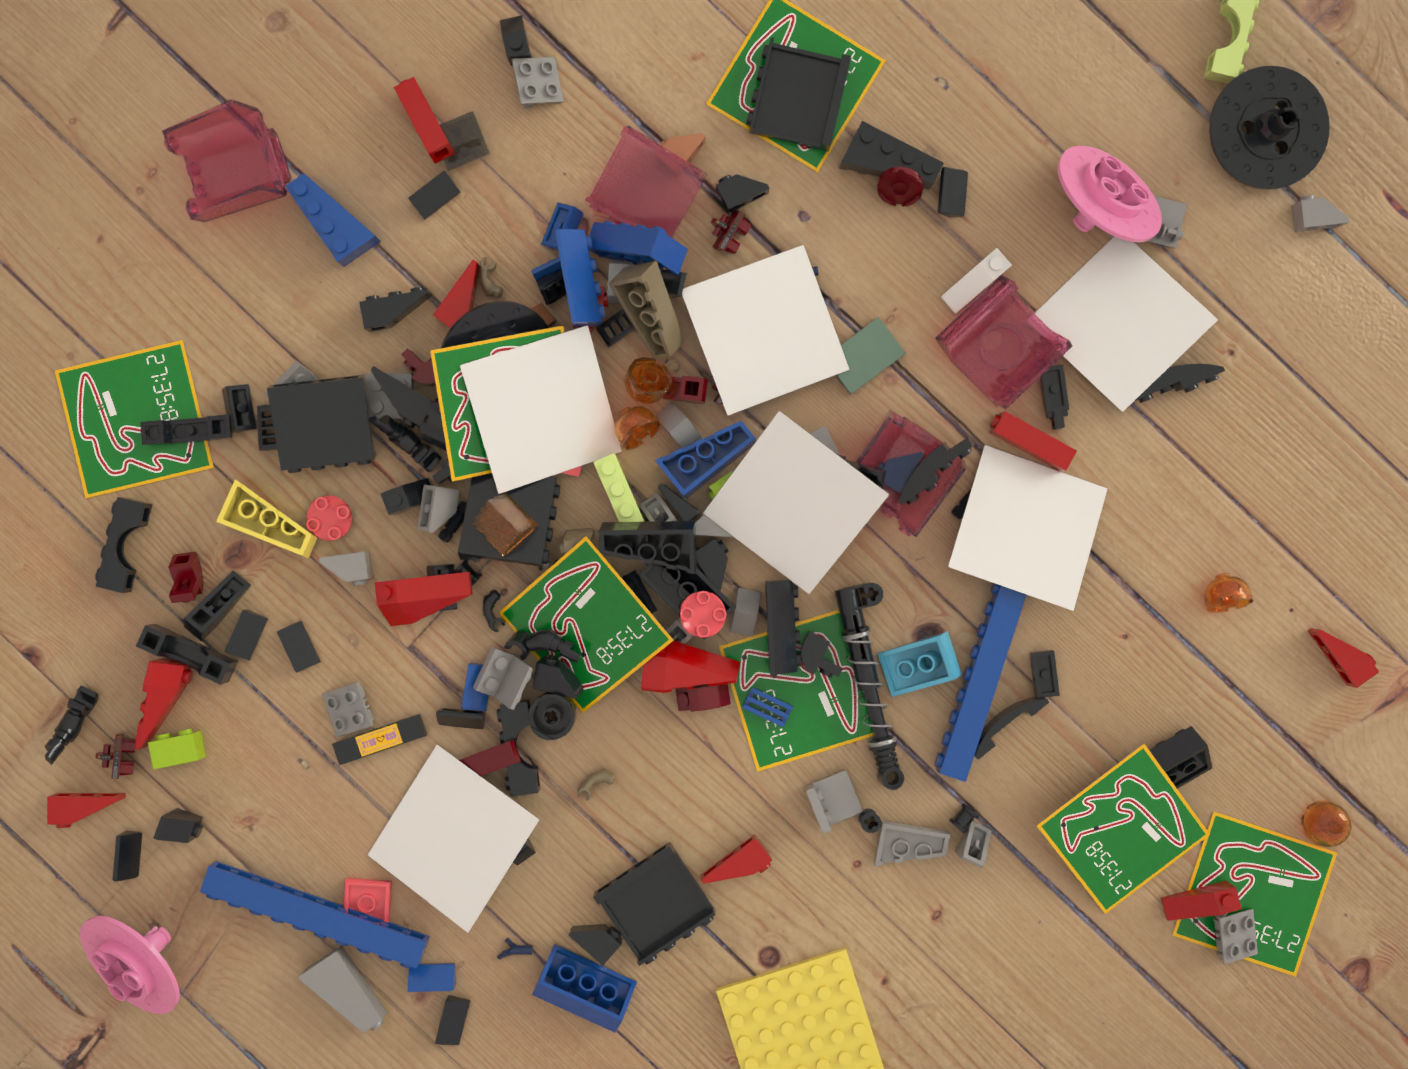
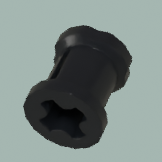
[452,560,482,586]
[949,803,979,834]
[858,808,881,833]

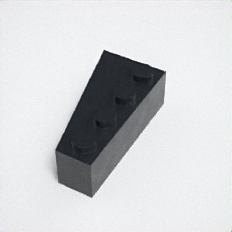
[839,121,944,190]
[599,521,697,574]

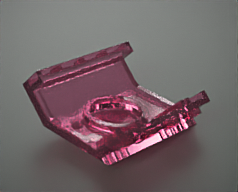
[935,275,1073,410]

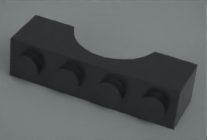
[95,497,153,593]
[136,624,238,685]
[497,699,541,796]

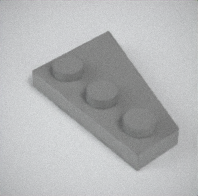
[874,820,950,866]

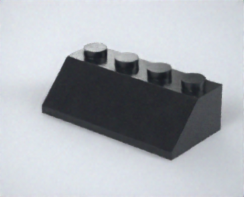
[639,563,736,640]
[765,580,801,675]
[1149,726,1212,789]

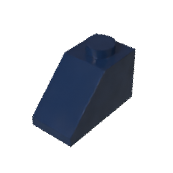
[876,452,925,494]

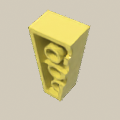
[216,479,317,559]

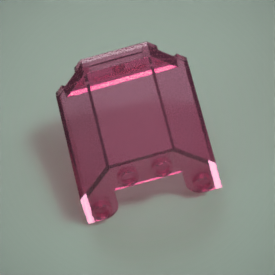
[162,99,291,222]
[854,409,966,537]

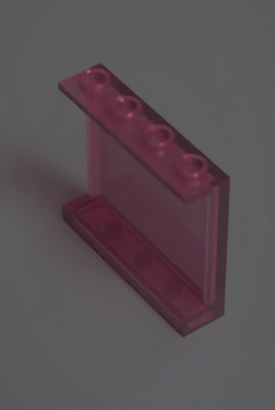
[585,126,708,238]

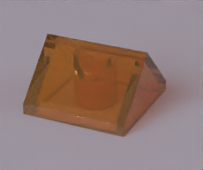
[472,493,538,556]

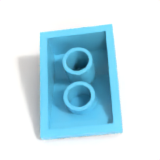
[878,631,962,697]

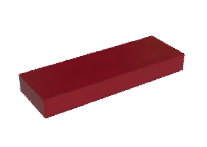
[459,740,521,776]

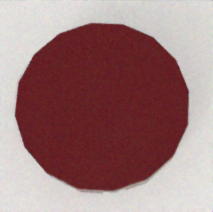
[877,166,924,207]

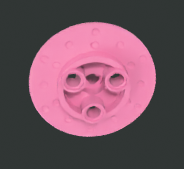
[1057,146,1162,242]
[80,916,180,1014]

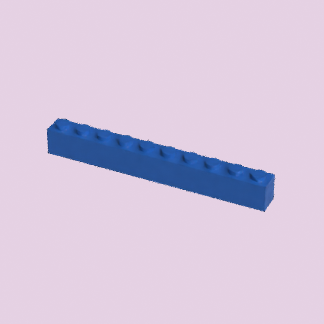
[935,583,1026,782]
[200,861,430,969]

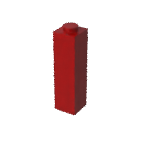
[393,77,455,164]
[989,411,1077,472]

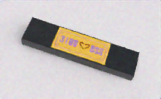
[332,714,427,765]

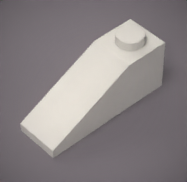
[940,248,1012,314]

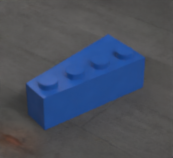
[285,173,381,267]
[589,221,688,275]
[655,421,756,499]

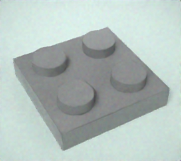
[366,373,413,420]

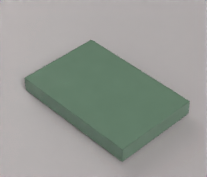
[836,317,906,395]

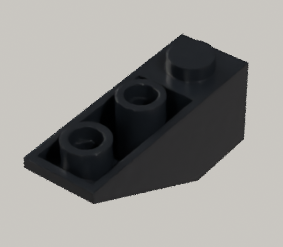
[359,287,432,332]

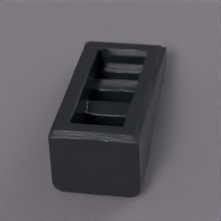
[536,269,566,305]
[596,308,636,348]
[257,404,277,451]
[658,484,700,521]

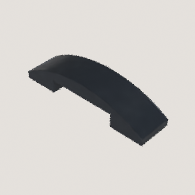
[140,414,232,445]
[974,697,1050,760]

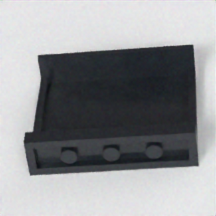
[746,37,851,152]
[267,375,376,473]
[458,473,560,571]
[593,842,715,966]

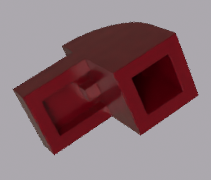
[401,348,436,386]
[662,376,708,404]
[168,552,204,603]
[675,684,731,712]

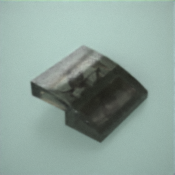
[440,111,490,171]

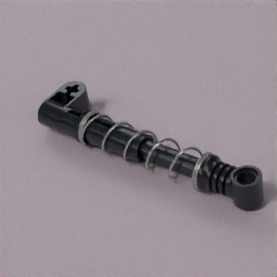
[834,583,904,790]

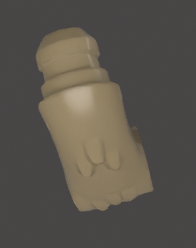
[479,257,503,298]
[577,769,615,801]

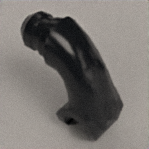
[483,590,505,632]

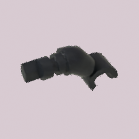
[369,415,442,472]
[504,629,581,663]
[45,686,99,765]

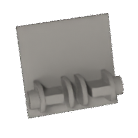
[512,57,564,109]
[1147,196,1187,249]
[322,682,375,737]
[1213,909,1258,964]

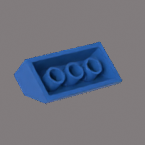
[555,229,606,329]
[532,944,637,1033]

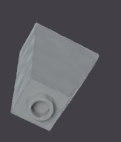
[298,945,387,1033]

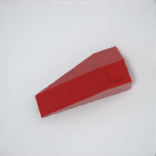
[374,572,473,626]
[641,641,741,693]
[135,658,193,750]

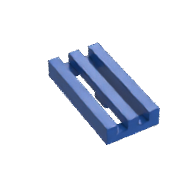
[742,687,793,727]

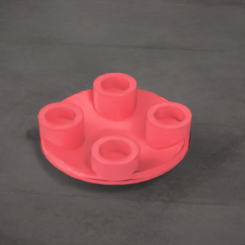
[306,495,352,541]
[680,591,727,638]

